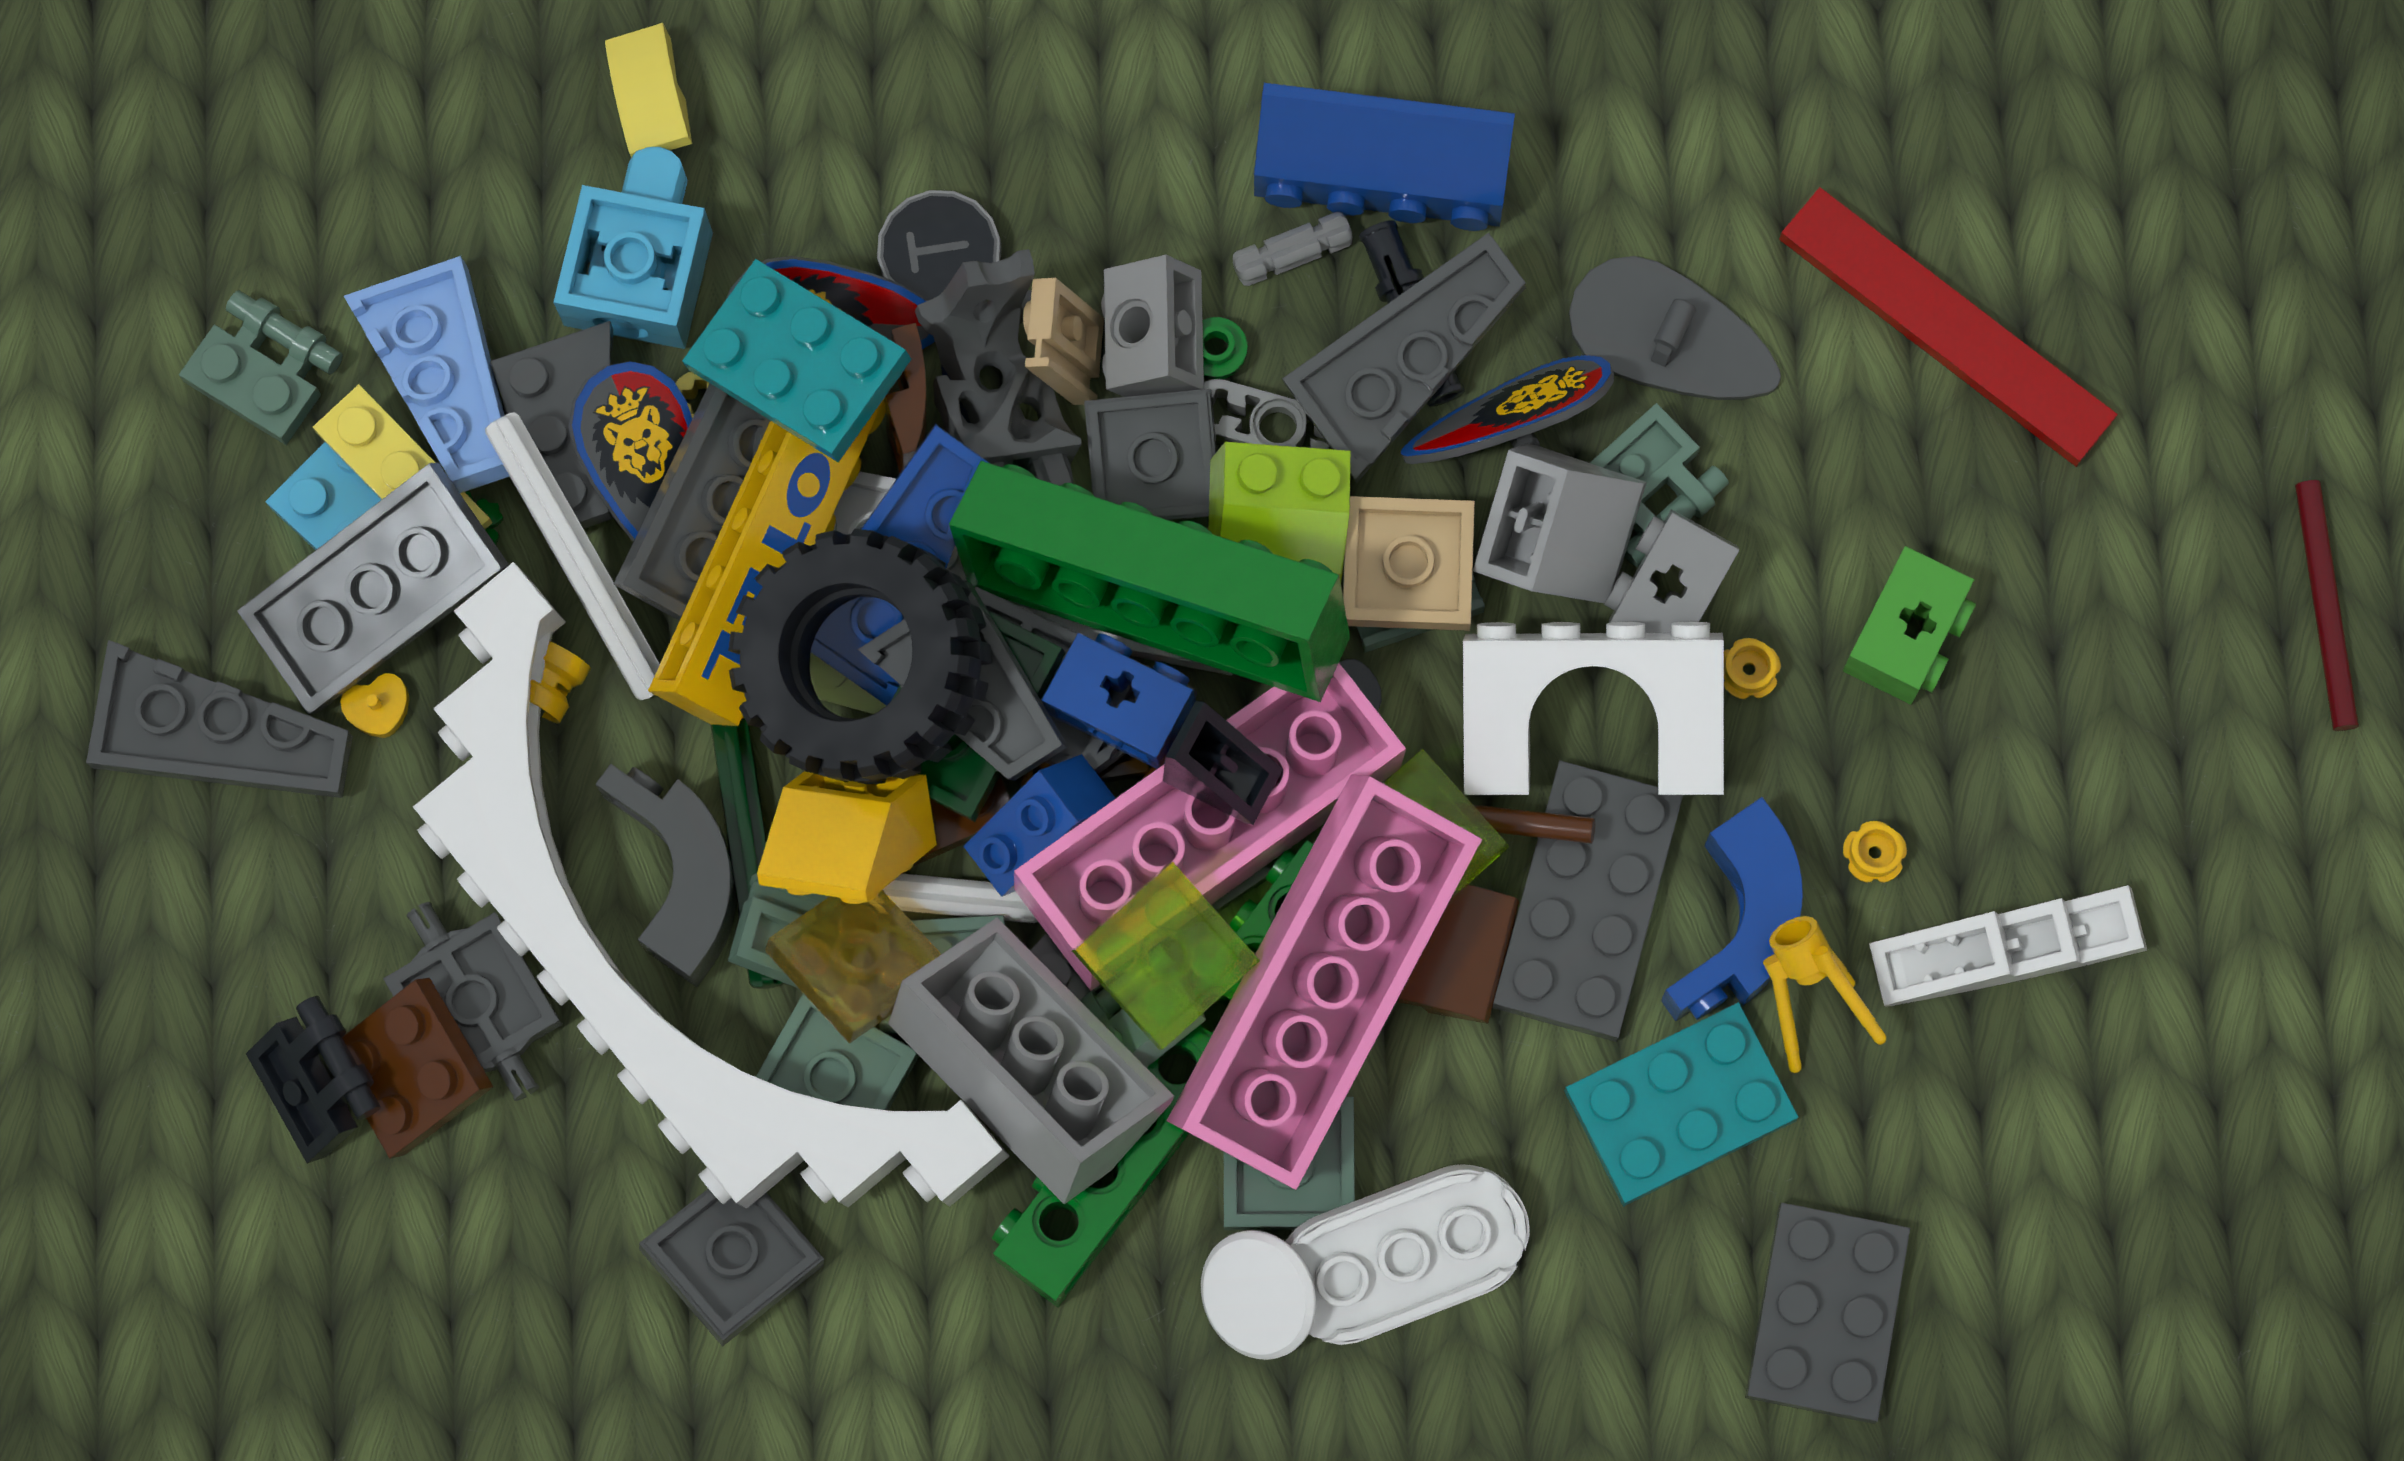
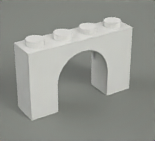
[1463,622,1724,795]

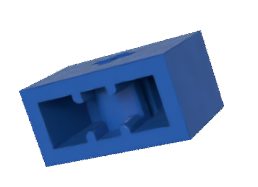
[1042,633,1196,769]
[963,754,1116,897]

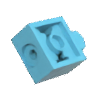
[553,147,713,349]

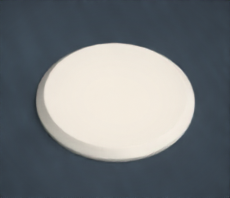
[1201,1230,1316,1360]

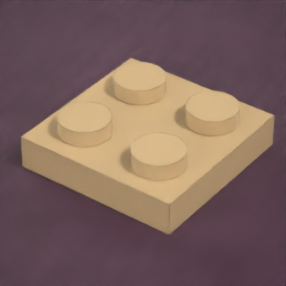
[1343,496,1475,631]

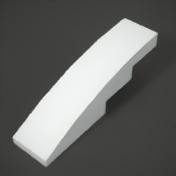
[1869,885,2147,1007]

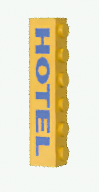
[648,398,886,726]

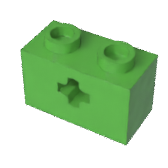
[1843,546,1976,705]

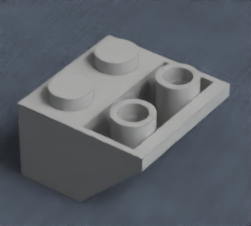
[1473,443,1647,603]

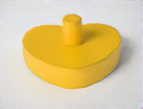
[340,673,409,738]

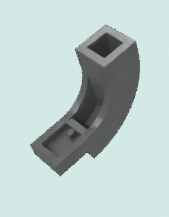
[596,764,737,987]

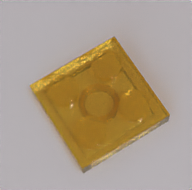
[765,890,941,1044]

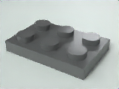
[1745,1203,1910,1424]

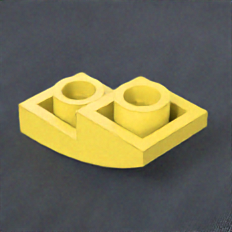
[605,23,692,158]

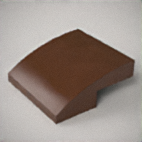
[885,323,927,474]
[1396,882,1519,1024]

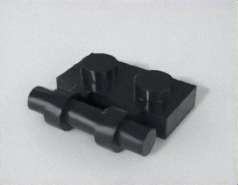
[246,996,381,1164]

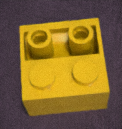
[757,771,937,904]

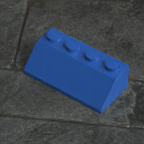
[1254,83,1515,231]

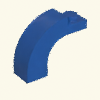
[1661,797,1803,1021]

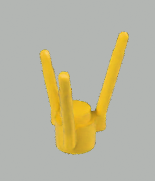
[1763,916,1887,1073]

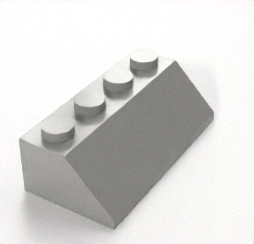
[888,918,1174,1204]

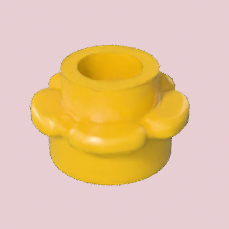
[1724,638,1781,699]
[1843,821,1907,883]

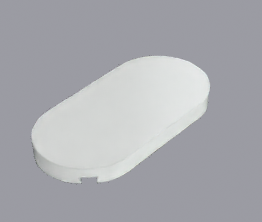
[1285,1164,1529,1345]

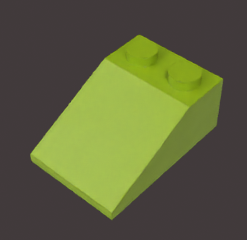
[1208,442,1351,583]

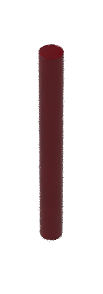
[2295,480,2359,731]

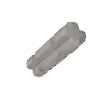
[1233,212,1353,286]

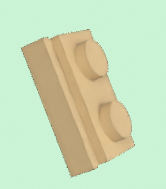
[1023,278,1104,405]

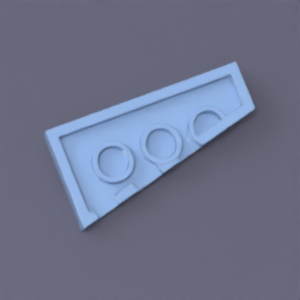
[344,256,509,493]

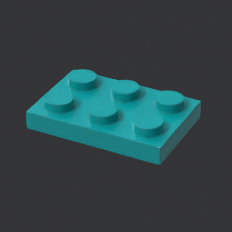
[682,259,912,462]
[1564,1002,1799,1207]

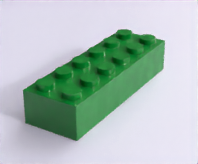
[949,461,1350,702]

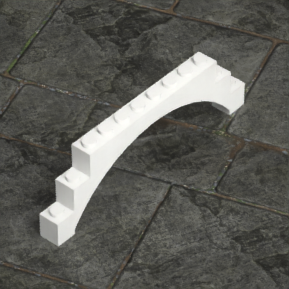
[413,562,1009,1208]

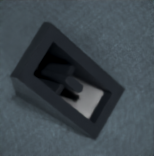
[1163,701,1283,825]

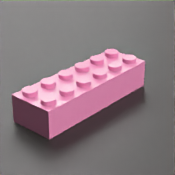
[1014,663,1406,991]
[1167,774,1482,1190]

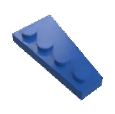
[811,424,989,706]

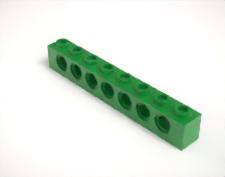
[992,840,1314,1308]

